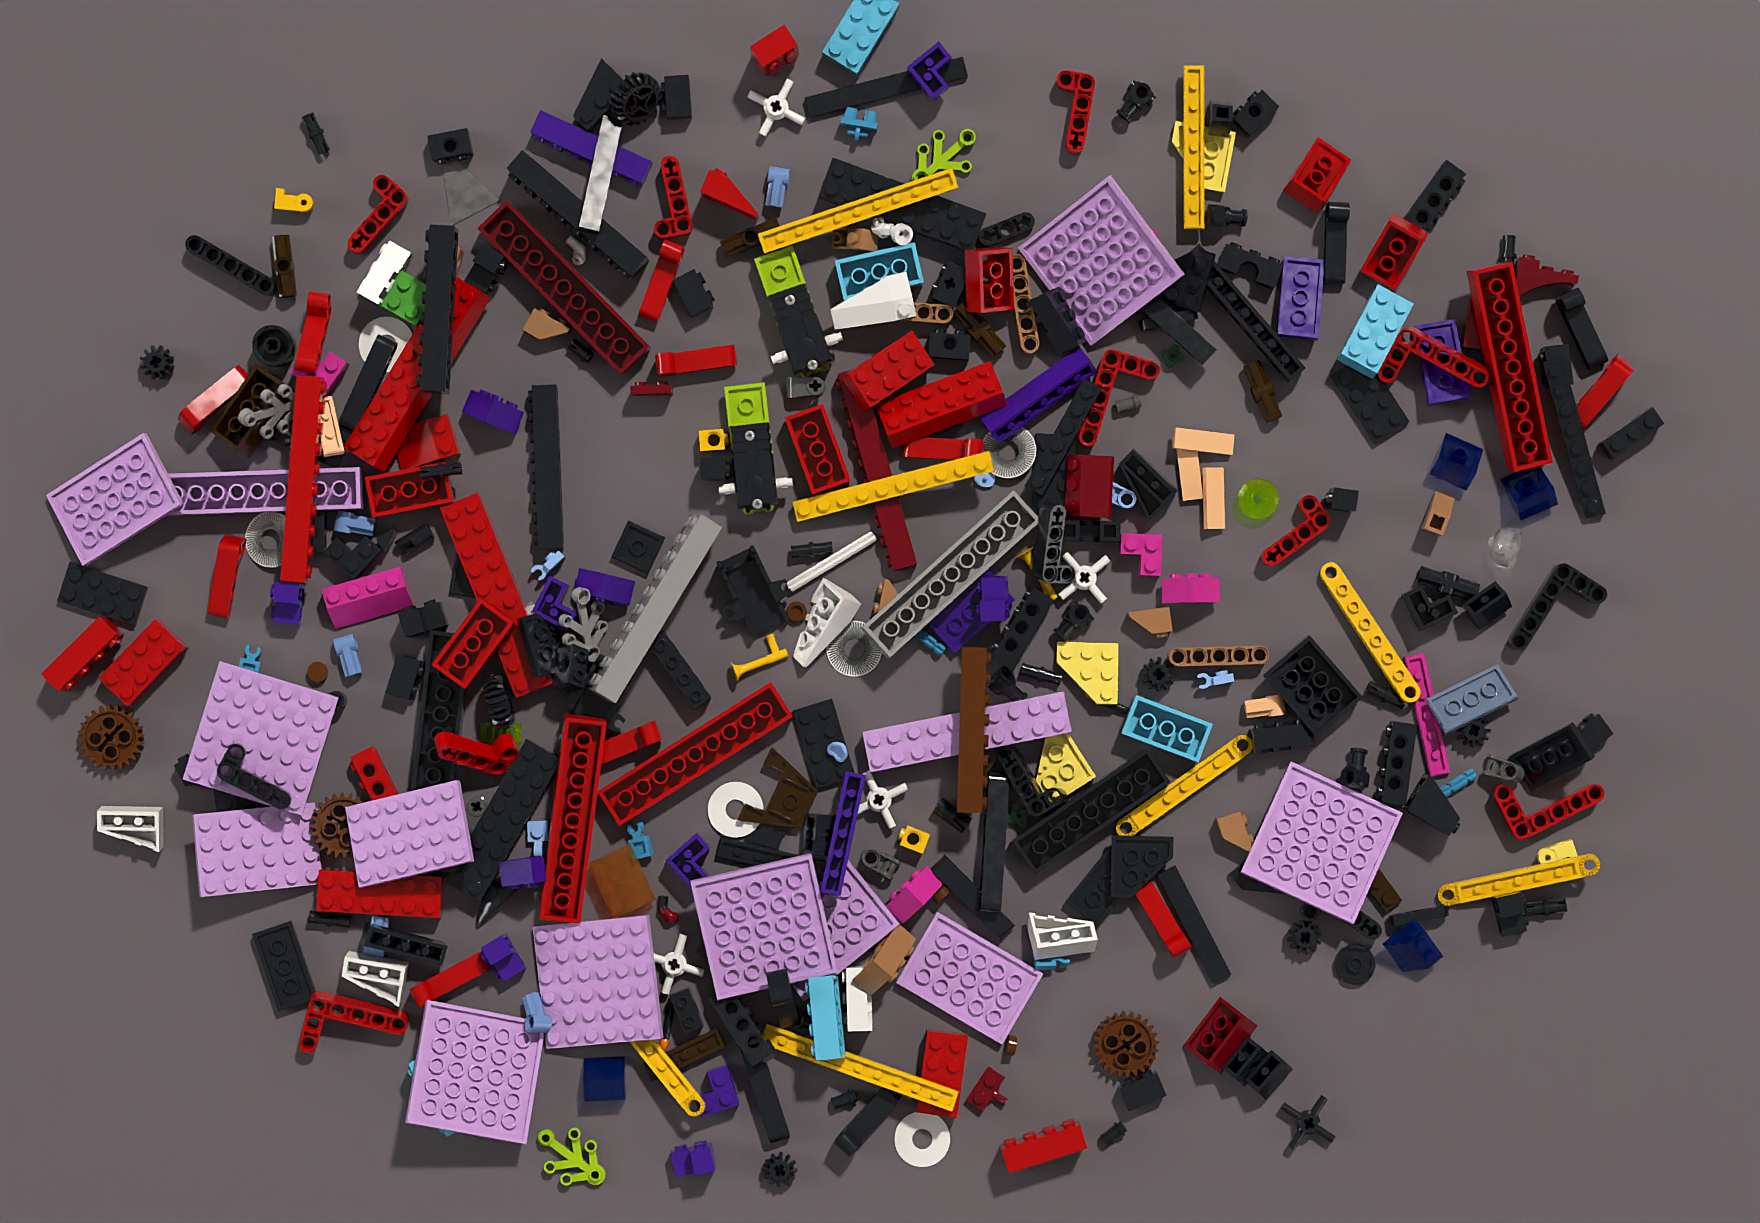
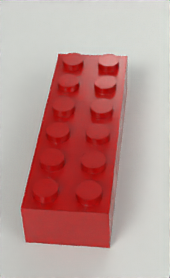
[876,361,1007,449]
[316,869,444,918]

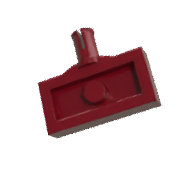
[966,1066,1008,1112]

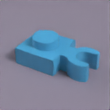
[239,645,262,673]
[627,822,654,860]
[1033,953,1070,970]

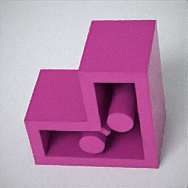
[290,351,350,397]
[1119,533,1162,576]
[1162,574,1220,603]
[886,866,944,924]

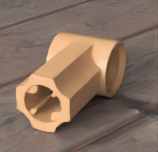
[1244,695,1286,718]

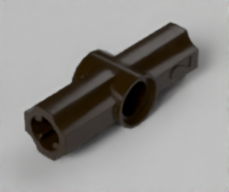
[720,217,780,258]
[272,234,297,298]
[953,300,1006,358]
[1243,360,1282,423]

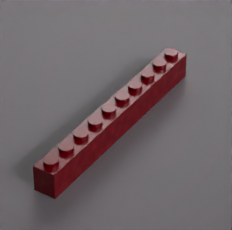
[835,370,917,571]

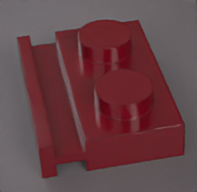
[630,381,673,396]

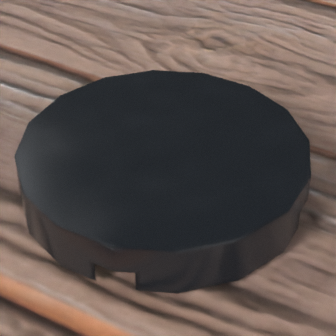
[1334,944,1376,985]

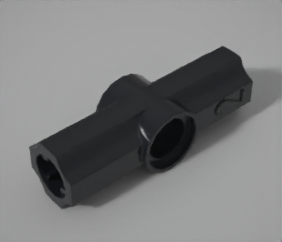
[1416,566,1480,599]

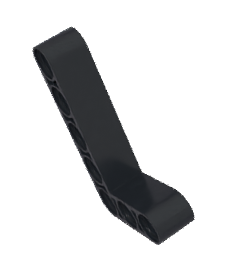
[1507,563,1607,651]

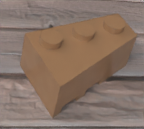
[852,924,916,996]

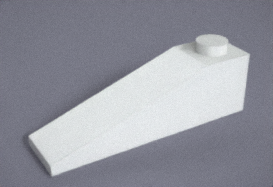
[830,272,916,330]

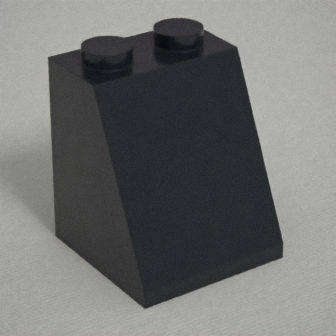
[1402,774,1460,836]

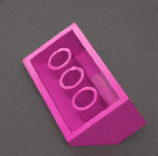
[321,567,414,629]

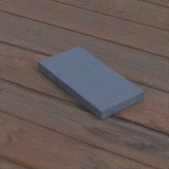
[1426,664,1518,735]

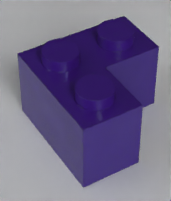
[907,41,952,102]
[462,389,524,435]
[574,568,635,607]
[977,575,1010,622]
[531,576,578,631]
[270,581,305,625]
[666,832,711,889]
[499,856,547,889]
[480,933,527,981]
[695,1064,740,1118]
[671,1140,716,1177]

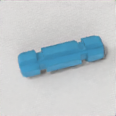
[914,630,945,656]
[1440,769,1477,797]

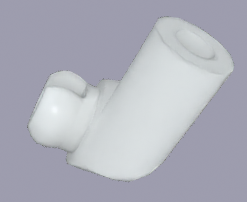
[565,235,586,265]

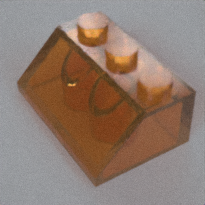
[588,844,656,918]

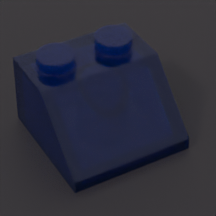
[1429,433,1483,491]
[1501,466,1558,520]
[1382,919,1444,972]
[583,1056,627,1102]

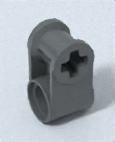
[786,377,826,398]
[1482,754,1524,783]
[465,796,488,836]
[861,848,901,880]

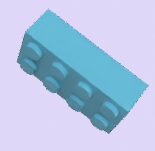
[822,0,899,77]
[835,242,924,301]
[1336,284,1414,379]
[1120,695,1213,762]
[805,975,846,1061]

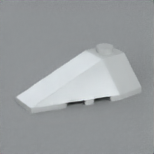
[793,578,861,667]

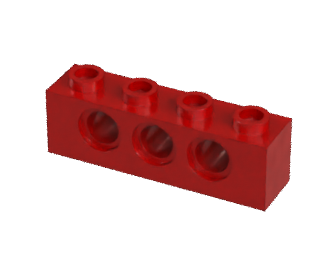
[350,746,399,801]

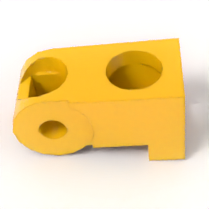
[274,188,314,213]

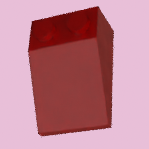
[1282,137,1351,213]
[700,168,759,221]
[397,414,461,470]

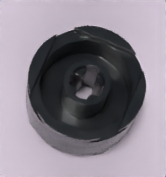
[252,325,297,368]

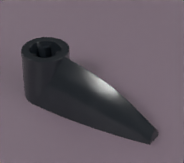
[476,876,517,925]

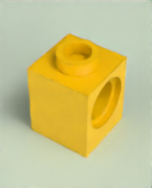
[699,429,729,452]
[898,825,930,854]

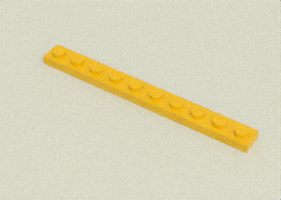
[758,168,959,253]
[793,451,995,522]
[762,1023,960,1111]

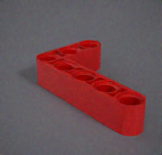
[1378,326,1491,387]
[1078,349,1160,447]
[1492,784,1605,839]
[299,991,408,1053]

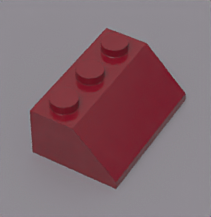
[1065,455,1114,518]
[1183,997,1258,1074]

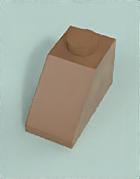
[1127,607,1173,637]

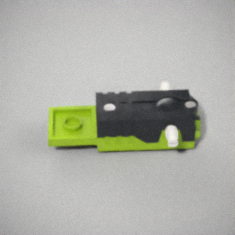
[754,246,843,377]
[718,382,793,514]

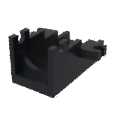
[716,545,792,637]
[558,653,637,732]

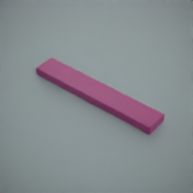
[1404,653,1450,777]

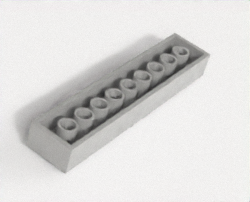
[860,490,1039,659]
[588,514,722,703]

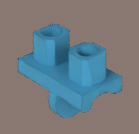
[841,107,878,142]

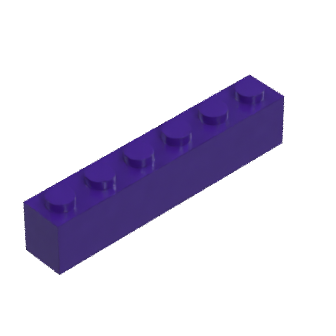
[530,110,653,187]
[980,347,1097,444]
[820,771,866,898]

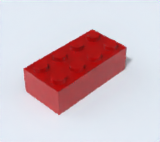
[841,331,934,411]
[784,404,851,495]
[365,462,455,519]
[431,598,516,689]
[41,616,124,692]
[98,619,189,706]
[916,1029,968,1118]
[1000,1119,1087,1173]

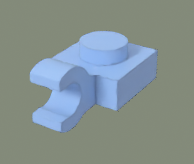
[531,551,565,581]
[1197,670,1234,689]
[527,821,549,856]

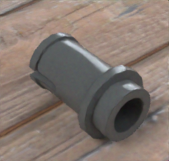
[1115,394,1142,414]

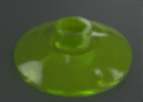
[1238,479,1279,519]

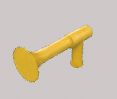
[1015,546,1058,606]
[731,634,788,682]

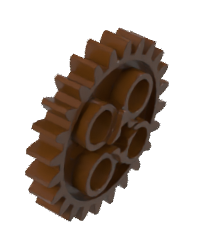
[77,704,145,771]
[309,792,366,859]
[1092,1011,1159,1078]

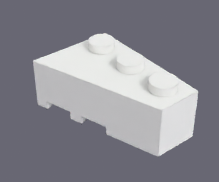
[357,241,413,308]
[97,806,164,852]
[1026,912,1098,960]
[342,951,409,1007]
[842,966,872,1031]

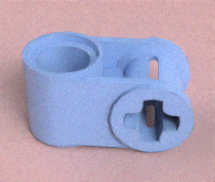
[1112,482,1136,509]

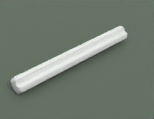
[786,532,876,592]

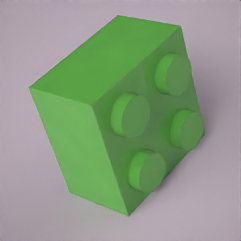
[381,270,426,327]

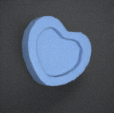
[974,472,995,487]
[827,742,848,762]

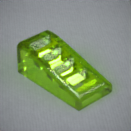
[481,722,522,743]

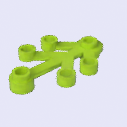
[912,129,976,181]
[538,1127,606,1186]

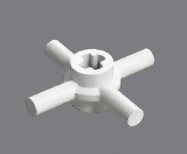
[747,79,805,137]
[1058,552,1110,604]
[858,770,908,829]
[654,934,705,995]

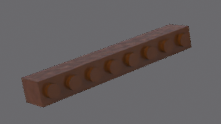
[957,647,991,813]

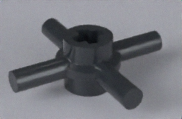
[1280,1095,1336,1150]

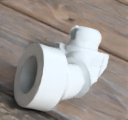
[871,216,913,245]

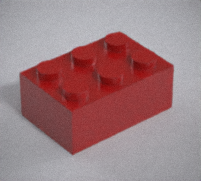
[750,24,799,76]
[1360,213,1428,291]
[965,247,1014,313]

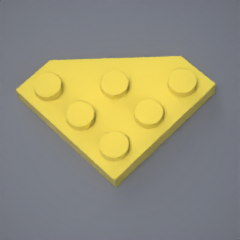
[1172,121,1236,193]
[1056,642,1118,705]
[1036,733,1096,807]

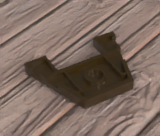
[737,747,818,828]

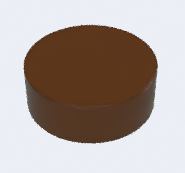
[786,602,807,622]
[307,662,328,682]
[932,885,951,904]
[1005,1035,1017,1056]

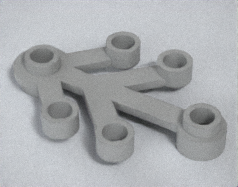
[238,384,295,439]
[559,587,608,663]

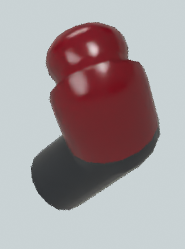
[658,896,678,924]

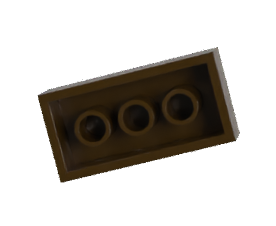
[210,364,295,458]

